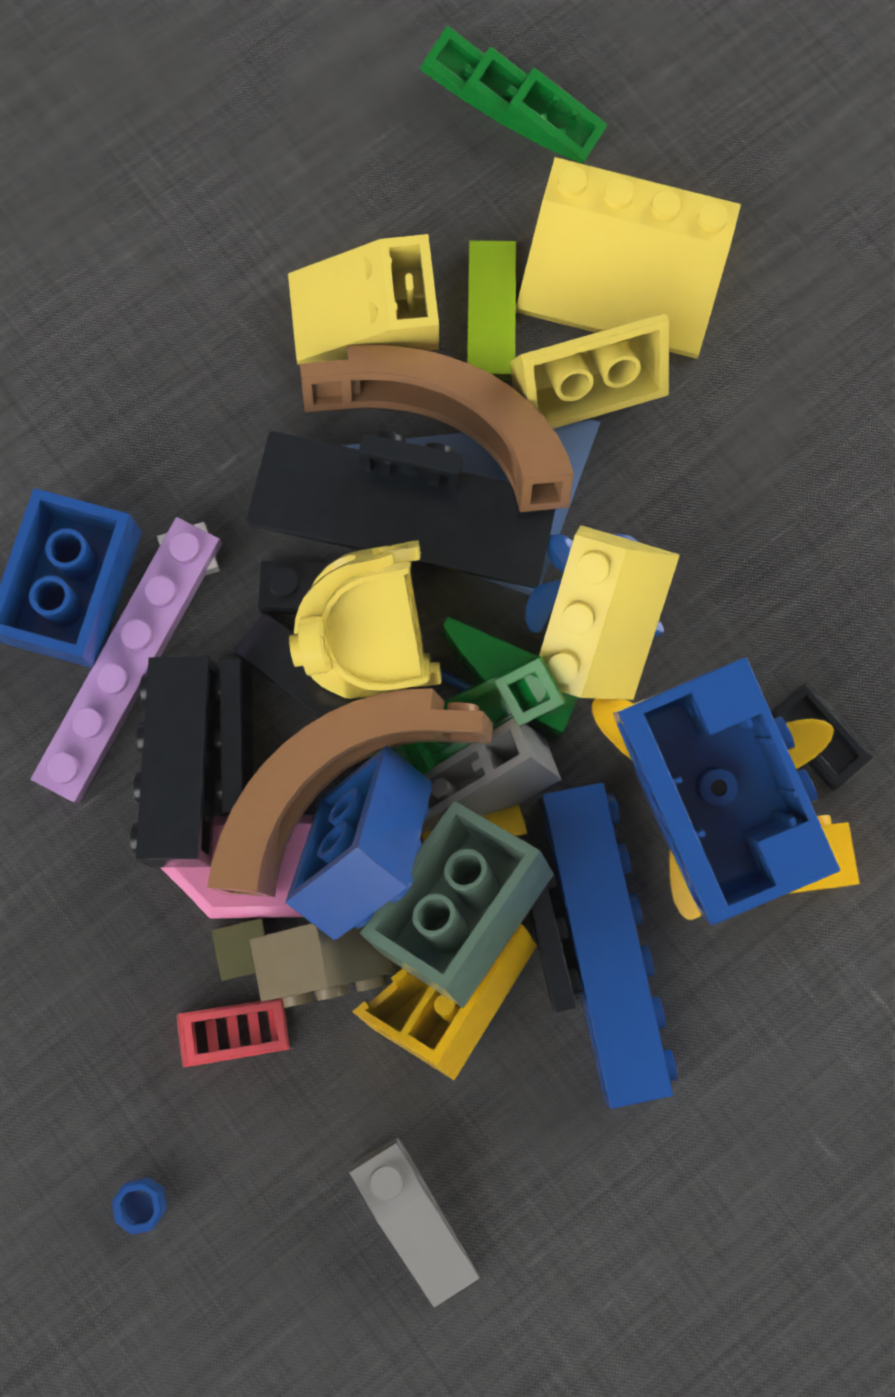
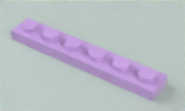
[30,517,223,804]

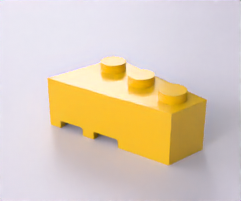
[352,924,537,1080]

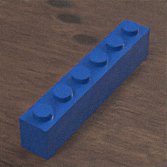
[539,782,678,1109]

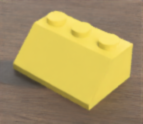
[510,313,669,429]
[539,525,680,700]

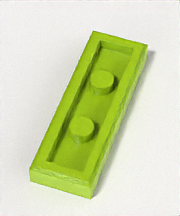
[467,240,516,381]

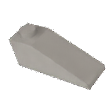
[421,718,561,834]
[349,1135,480,1308]

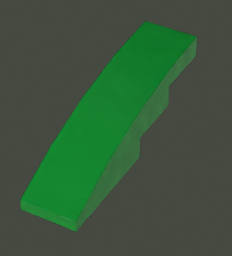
[419,25,608,164]

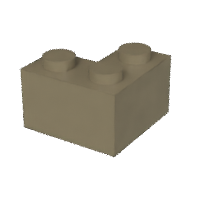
[250,923,402,1008]

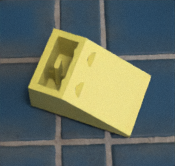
[288,234,439,365]

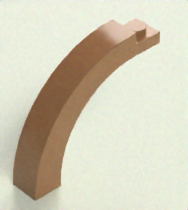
[300,345,574,512]
[207,688,493,897]

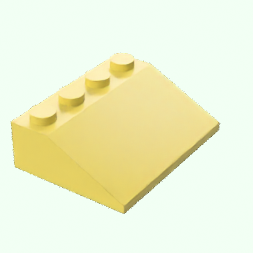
[516,157,741,359]

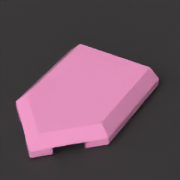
[161,815,314,919]

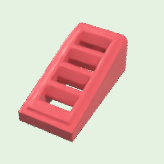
[176,998,290,1068]

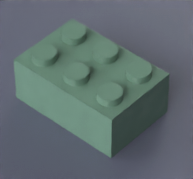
[360,801,554,1008]

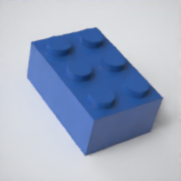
[0,488,142,668]
[285,745,433,940]

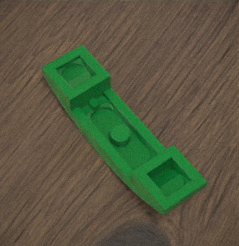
[368,655,566,774]

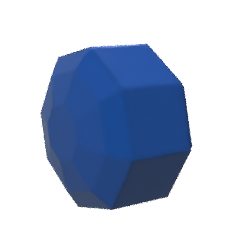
[112,1177,168,1235]

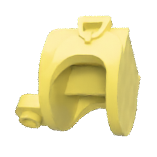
[289,540,442,699]

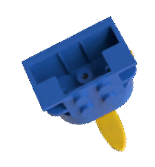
[591,657,841,926]

